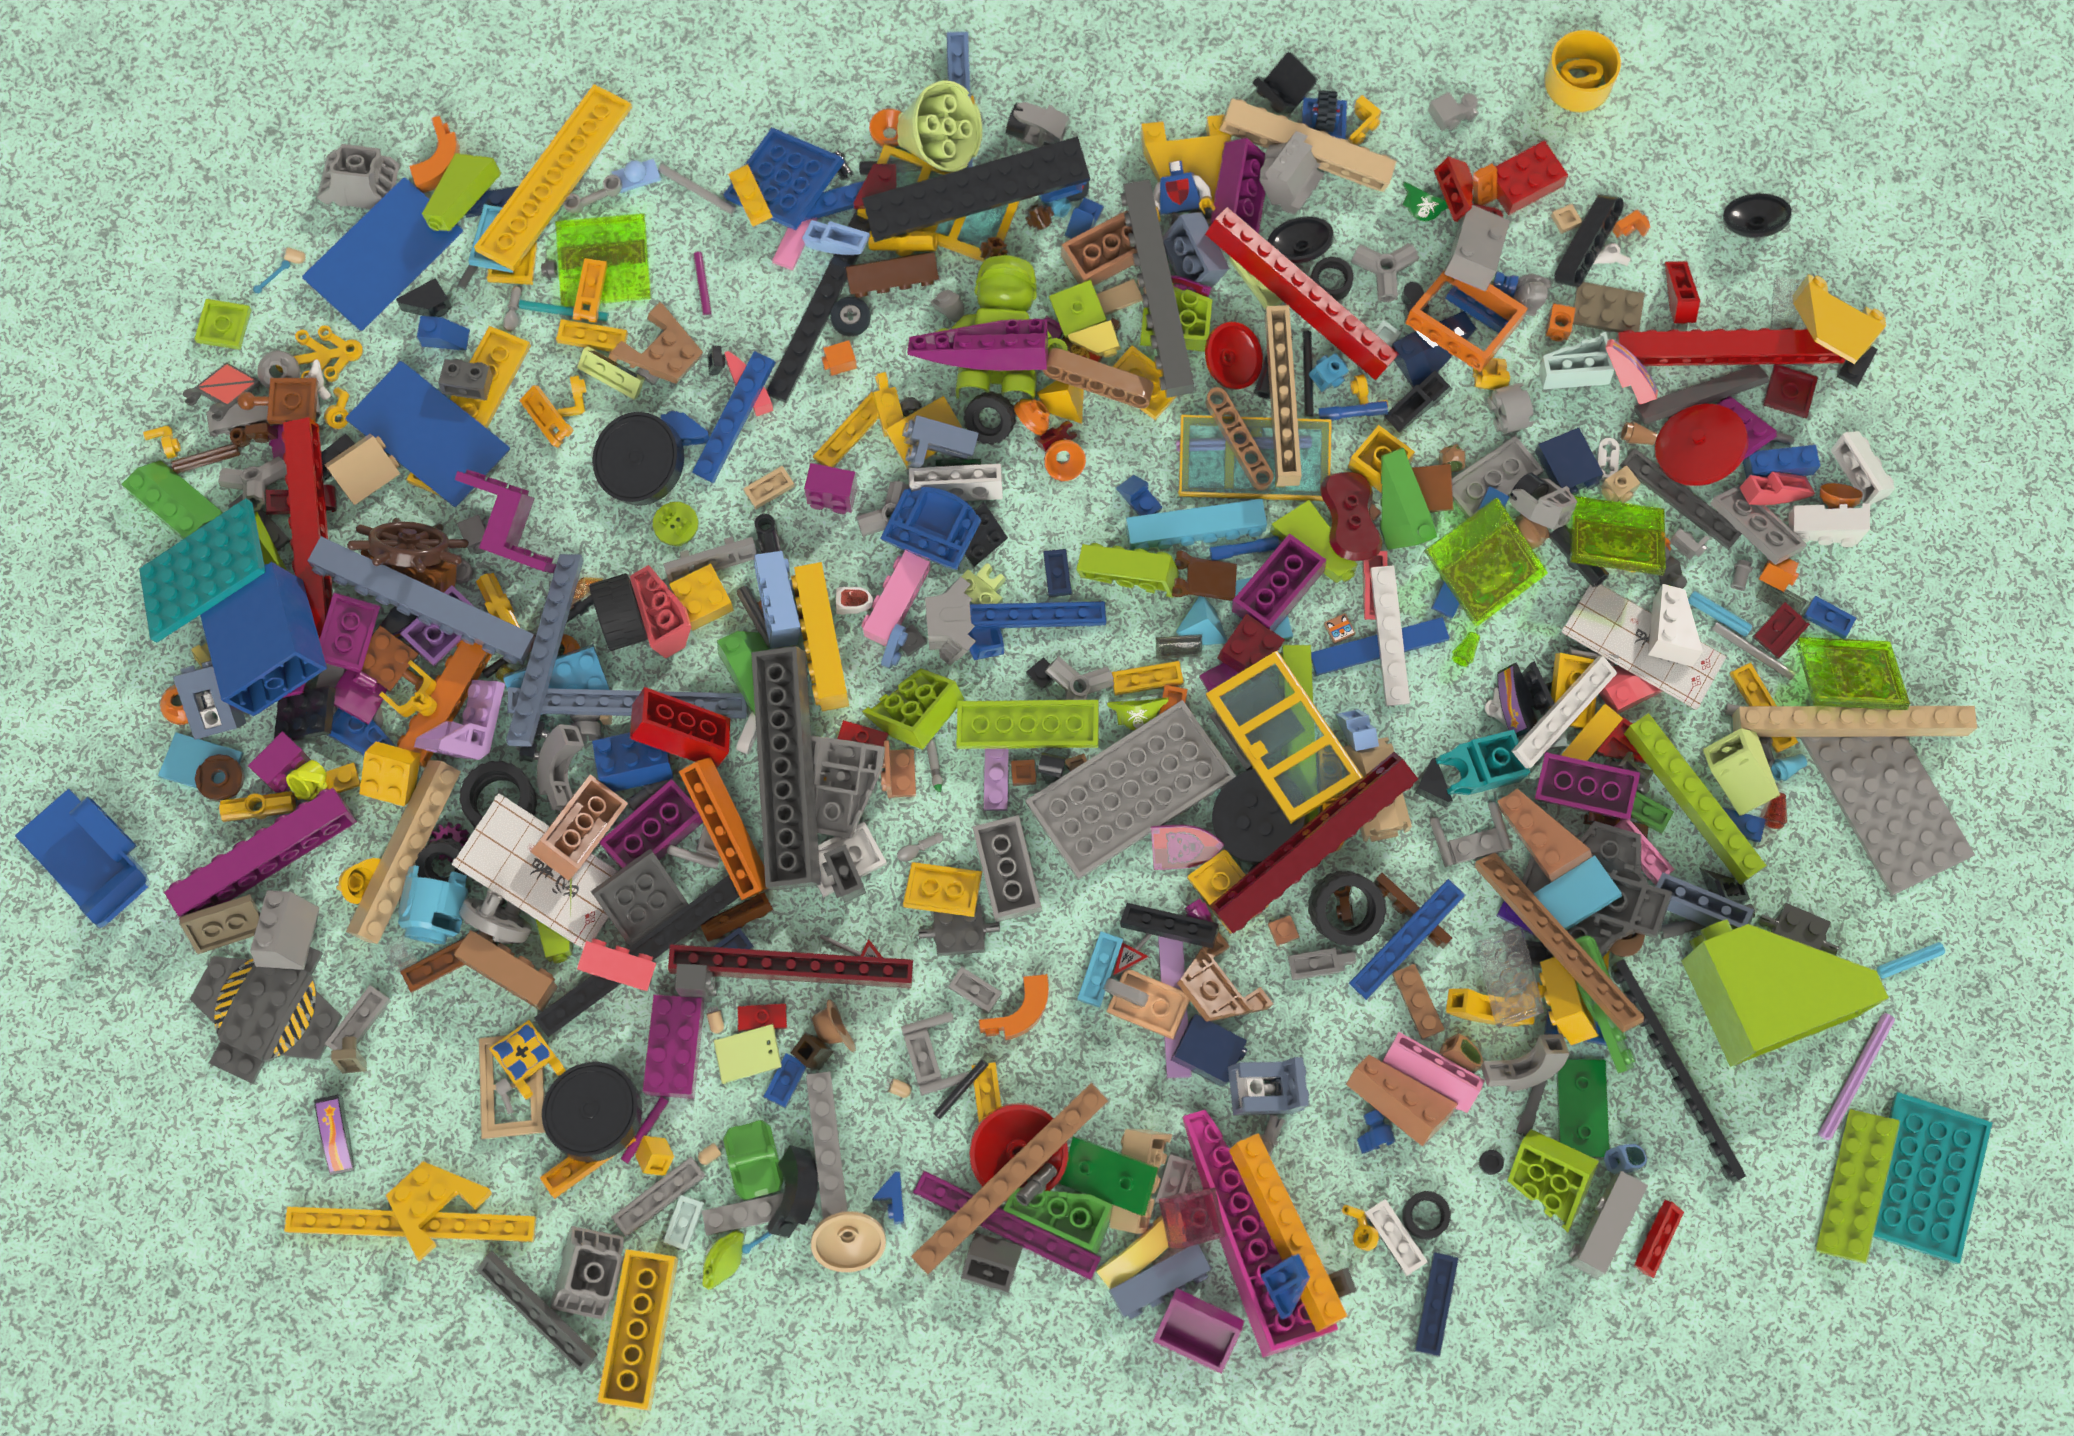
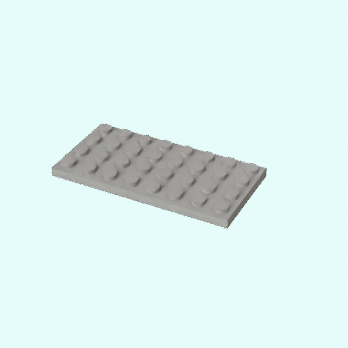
[1025,700,1236,880]
[1800,736,1975,896]

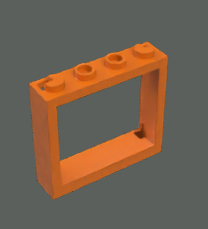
[1406,270,1528,372]

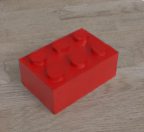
[1495,140,1569,216]

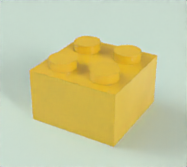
[1348,425,1415,493]
[669,564,734,631]
[359,741,421,807]

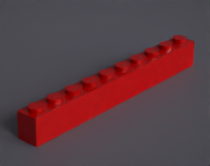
[1205,207,1398,381]
[1616,328,1846,366]
[282,417,333,640]

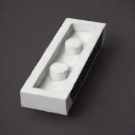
[1365,1199,1427,1276]

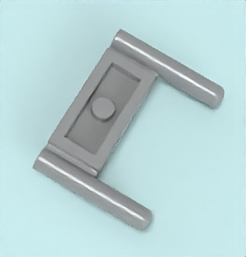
[667,788,736,869]
[1430,801,1512,867]
[901,1012,969,1096]

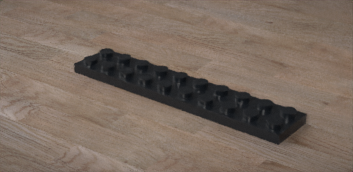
[862,136,1091,242]

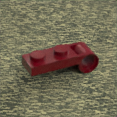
[265,485,337,515]

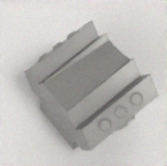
[1260,131,1325,214]
[317,144,400,210]
[925,576,976,666]
[551,1226,624,1320]

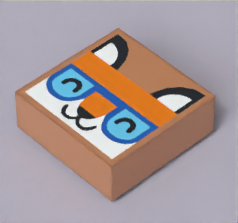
[1324,613,1355,644]

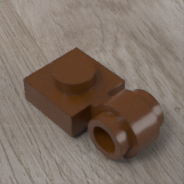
[230,423,278,447]
[1333,886,1355,927]

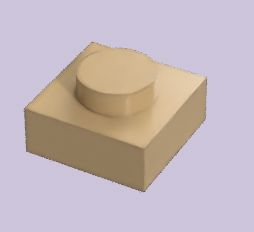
[1551,204,1582,234]

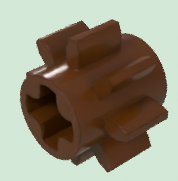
[1025,202,1054,230]
[980,237,1008,261]

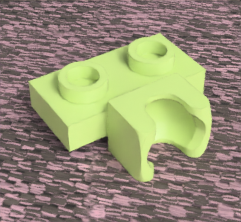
[961,563,1006,604]

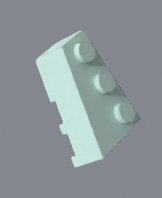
[1539,332,1614,390]

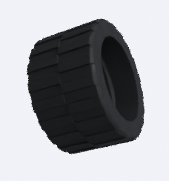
[589,573,648,651]
[459,760,537,828]
[1308,870,1386,946]

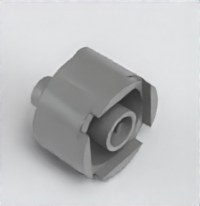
[1487,383,1534,434]

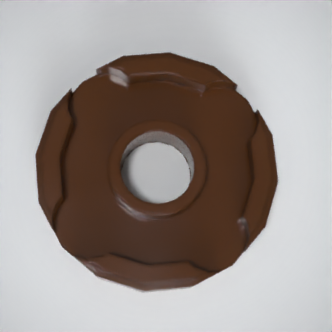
[195,754,245,802]

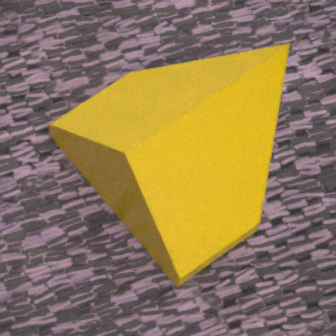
[1037,380,1084,424]

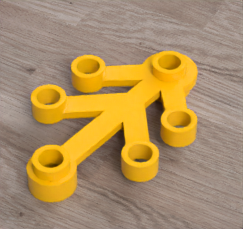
[275,325,363,382]

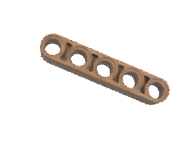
[1043,348,1154,409]
[1205,387,1273,491]

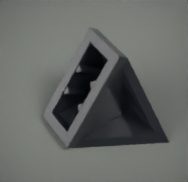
[1699,867,1750,903]

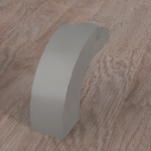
[537,724,584,811]
[1481,1034,1569,1092]

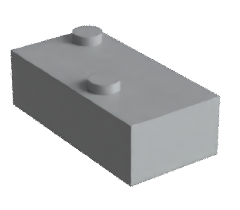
[1444,205,1510,291]
[972,815,1042,922]
[1569,1171,1648,1278]

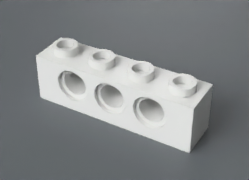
[909,464,1003,501]

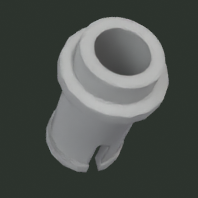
[1731,560,1753,591]

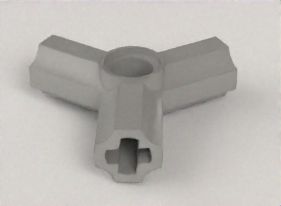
[1351,243,1419,302]
[218,456,287,511]
[857,481,909,537]
[1045,656,1114,700]

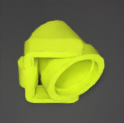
[286,760,327,801]

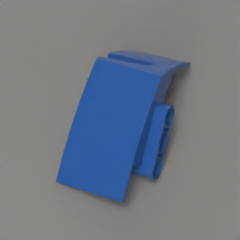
[14,788,150,928]

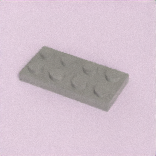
[1452,436,1544,523]
[1710,484,1807,565]

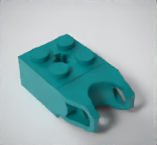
[1436,729,1531,795]

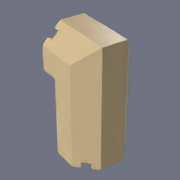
[1343,737,1412,842]

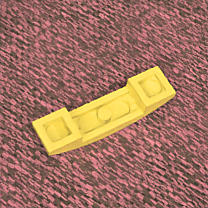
[1096,1207,1187,1289]

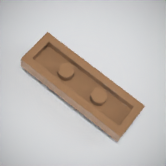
[1392,964,1445,1040]

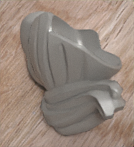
[1513,274,1552,316]

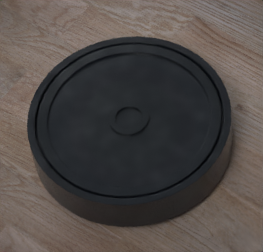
[592,412,684,506]
[1212,769,1309,865]
[542,1062,643,1162]

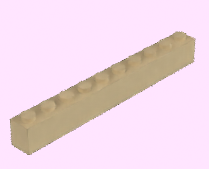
[1732,706,1977,737]

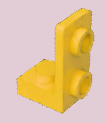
[1348,95,1381,146]

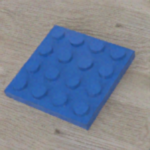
[723,127,844,231]

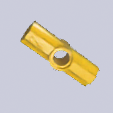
[868,231,938,256]
[476,573,520,628]
[219,791,296,822]

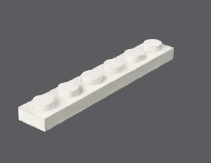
[1370,565,1410,706]
[1512,656,1617,768]

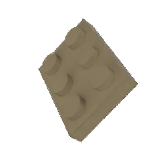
[1573,282,1645,333]
[179,895,260,955]

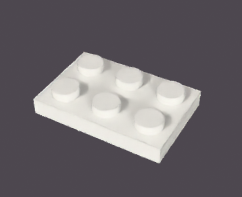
[818,822,887,898]

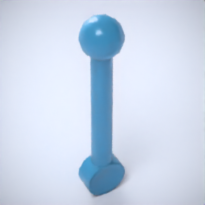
[253,260,291,294]
[742,1232,772,1254]

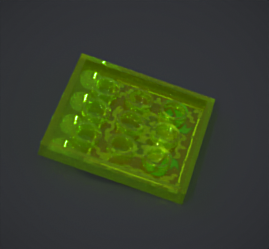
[555,213,651,307]
[1570,496,1666,576]
[1424,497,1548,626]
[1796,637,1910,710]

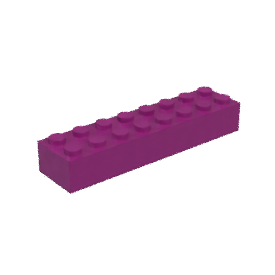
[164,788,357,917]

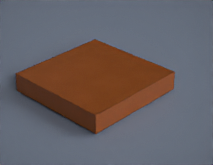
[1412,464,1454,512]

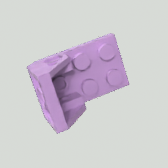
[414,680,505,760]

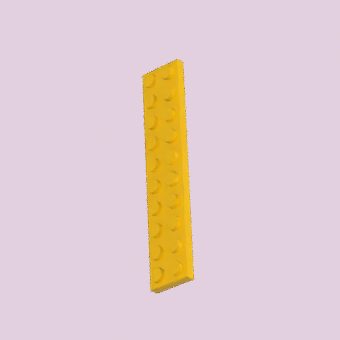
[474,84,632,271]

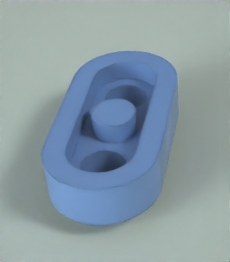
[881,624,908,669]

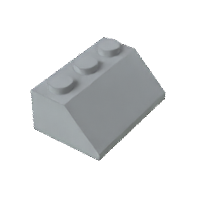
[250,890,319,970]

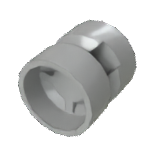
[570,715,601,741]

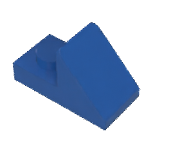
[1064,197,1104,239]
[1116,475,1162,516]
[872,1171,905,1224]

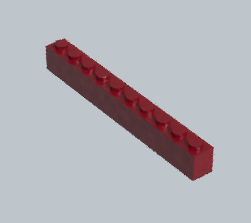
[1209,752,1418,934]
[668,944,913,988]

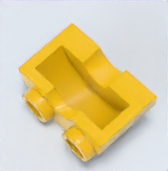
[1472,358,1510,390]

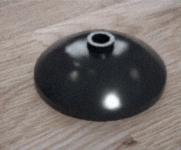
[1723,193,1792,238]
[1268,216,1334,264]

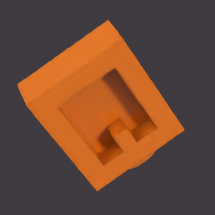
[1612,209,1651,238]

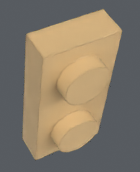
[743,466,795,510]

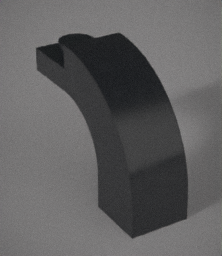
[766,1145,818,1238]

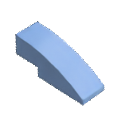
[802,220,870,255]
[1336,709,1379,751]

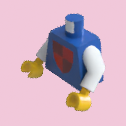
[1153,161,1215,222]

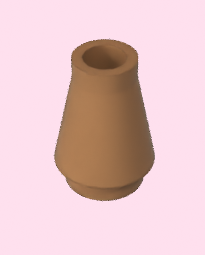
[1621,421,1657,446]

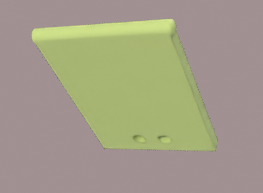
[714,1024,782,1084]

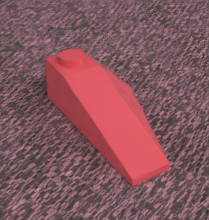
[630,565,692,659]
[1599,665,1663,714]

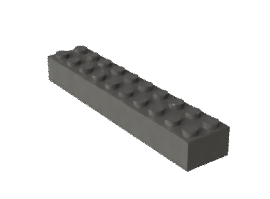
[751,646,821,890]

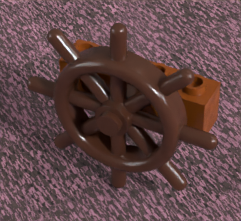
[347,517,469,593]

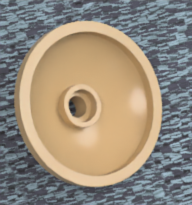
[811,1211,886,1272]

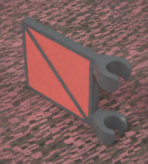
[183,362,261,421]

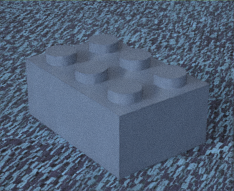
[1162,212,1230,288]

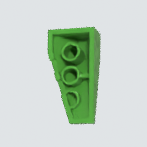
[1380,448,1437,550]
[717,631,769,715]
[1003,1188,1113,1254]

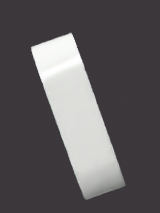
[1597,438,1620,481]
[736,712,757,754]

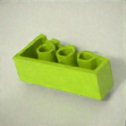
[1076,543,1179,598]

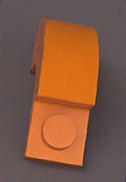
[409,115,460,193]
[979,974,1049,1040]

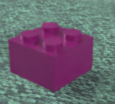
[804,463,858,514]
[248,732,311,793]

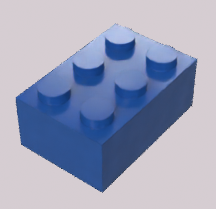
[592,732,674,792]

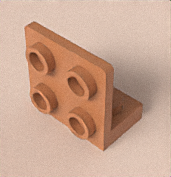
[881,740,916,798]

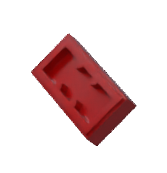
[837,720,888,747]
[737,1004,787,1031]

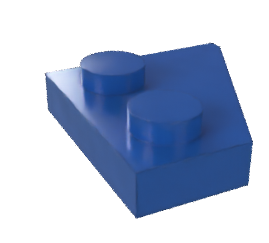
[1260,1254,1310,1319]

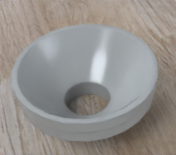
[257,351,300,389]

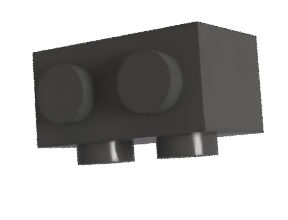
[438,359,493,401]
[822,844,866,903]

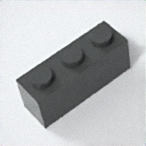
[675,964,718,1003]

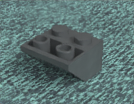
[960,1232,1023,1295]

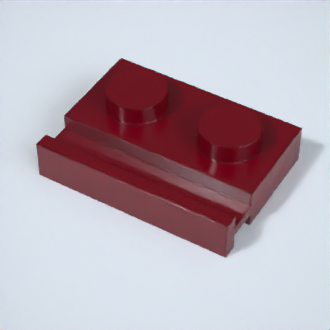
[1752,602,1810,659]

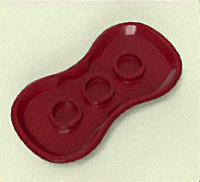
[1320,472,1382,561]

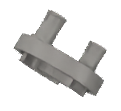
[459,890,532,944]

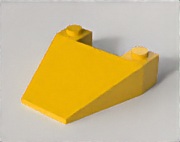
[1140,115,1232,208]
[1793,274,1886,364]

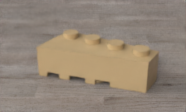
[1109,1129,1173,1234]

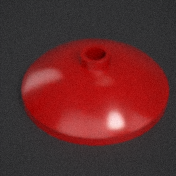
[1205,322,1263,390]

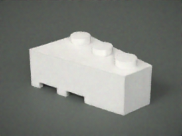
[1789,503,1870,547]
[1648,584,1703,667]

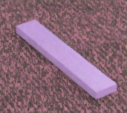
[1158,936,1191,1078]

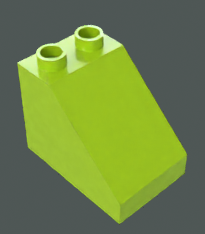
[1681,919,1889,1067]

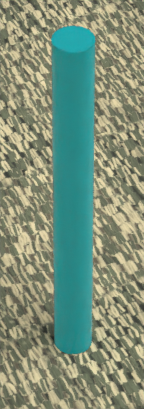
[519,300,609,322]

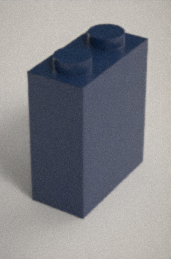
[1535,427,1604,496]
[1171,1014,1248,1087]

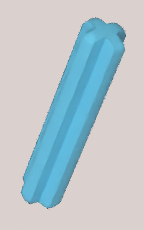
[1688,591,1752,636]
[1877,942,1945,979]

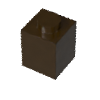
[790,1033,834,1070]

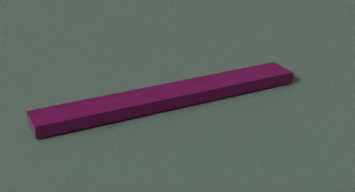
[913,1171,1102,1280]

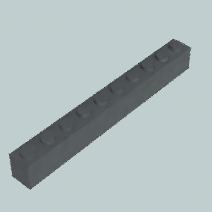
[1120,179,1194,398]

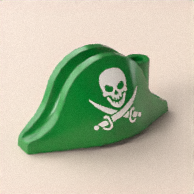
[1402,181,1449,221]

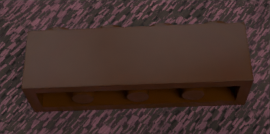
[845,252,939,298]

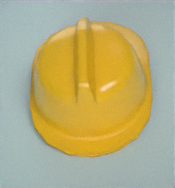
[336,858,381,904]

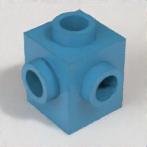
[1308,353,1349,392]

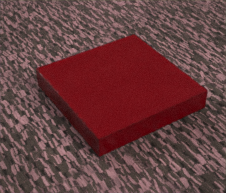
[1763,364,1818,419]

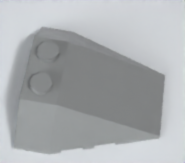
[811,736,885,838]

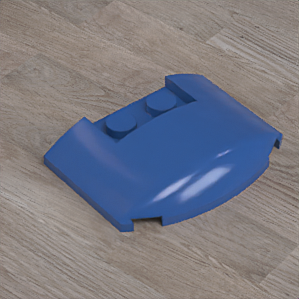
[880,487,981,570]

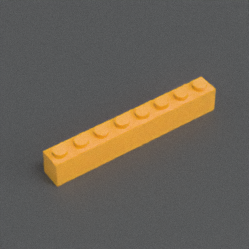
[1229,1133,1348,1332]

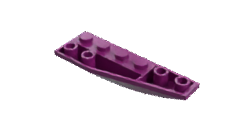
[907,319,1048,371]

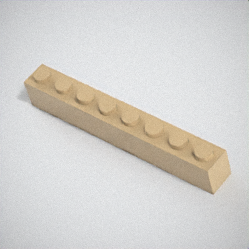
[1219,98,1397,192]
[1265,305,1302,487]
[346,760,461,944]

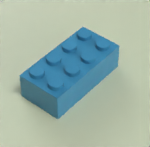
[503,644,610,715]

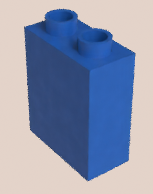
[200,562,327,717]

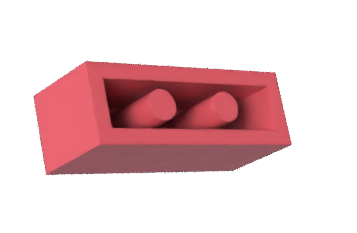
[577,938,656,991]

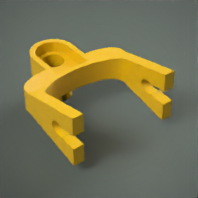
[379,660,437,718]

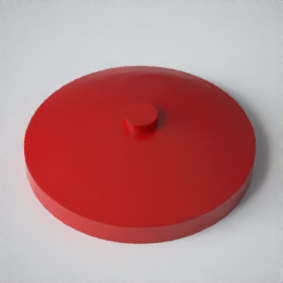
[1655,404,1749,486]
[969,1103,1068,1201]

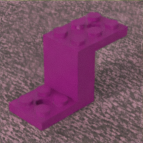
[455,469,556,573]

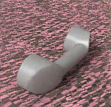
[563,175,622,214]

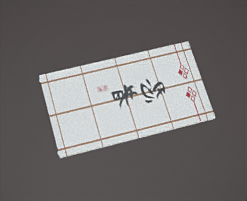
[1562,579,1730,710]
[452,794,618,949]

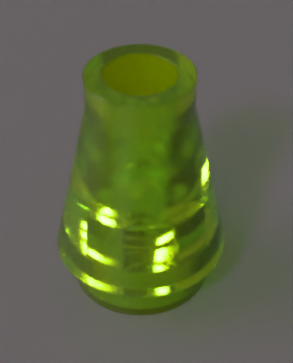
[1452,632,1481,667]

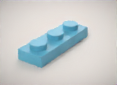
[1077,931,1123,1008]

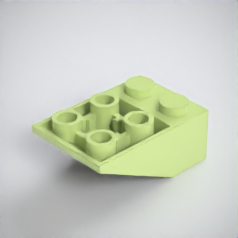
[1703,728,1780,816]

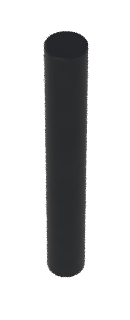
[933,1059,989,1119]

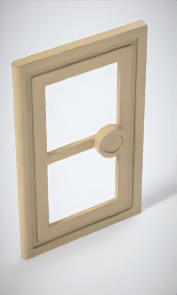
[479,1032,545,1139]

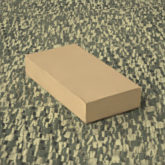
[1097,279,1142,316]

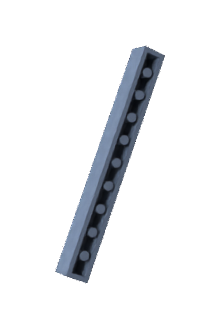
[308,537,535,665]

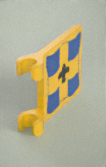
[489,1020,566,1100]

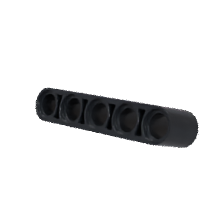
[1554,194,1624,287]

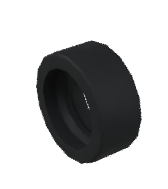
[1311,256,1354,300]
[1402,1191,1451,1240]

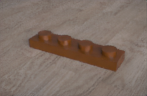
[1374,872,1453,949]

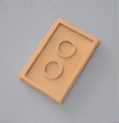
[1106,969,1190,1040]

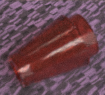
[1763,792,1788,829]

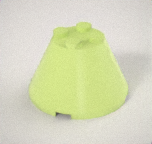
[897,81,982,172]

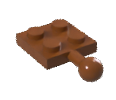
[237,378,318,424]
[362,626,424,692]

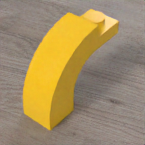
[1446,989,1537,1027]

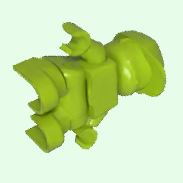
[936,255,1068,400]

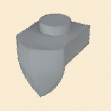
[931,289,964,323]

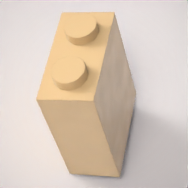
[325,434,400,505]

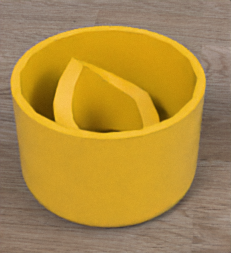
[1544,30,1621,112]

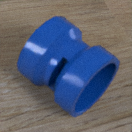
[1493,271,1519,298]

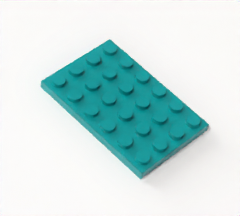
[139,498,265,643]
[1873,1092,1993,1264]

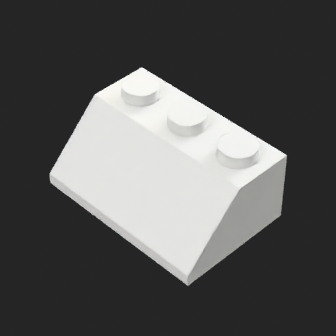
[1830,431,1895,505]

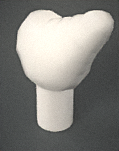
[1593,243,1631,266]
[305,359,331,400]
[1484,688,1508,729]

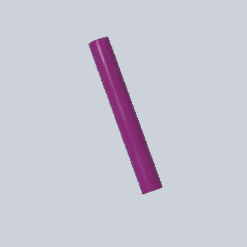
[693,251,712,315]
[620,1097,669,1164]

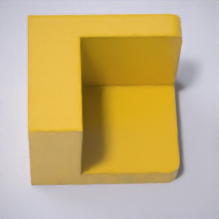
[635,1136,674,1176]

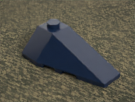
[1391,311,1477,388]

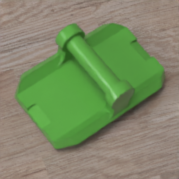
[723,1120,783,1201]

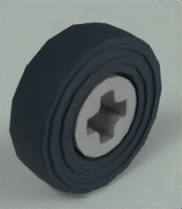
[830,297,871,337]

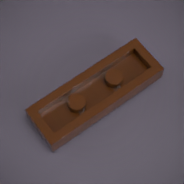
[700,892,773,942]

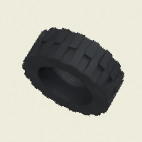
[963,391,1016,445]
[415,838,469,882]

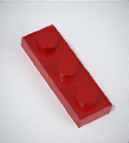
[1634,1199,1684,1278]

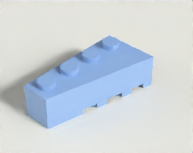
[754,551,802,649]

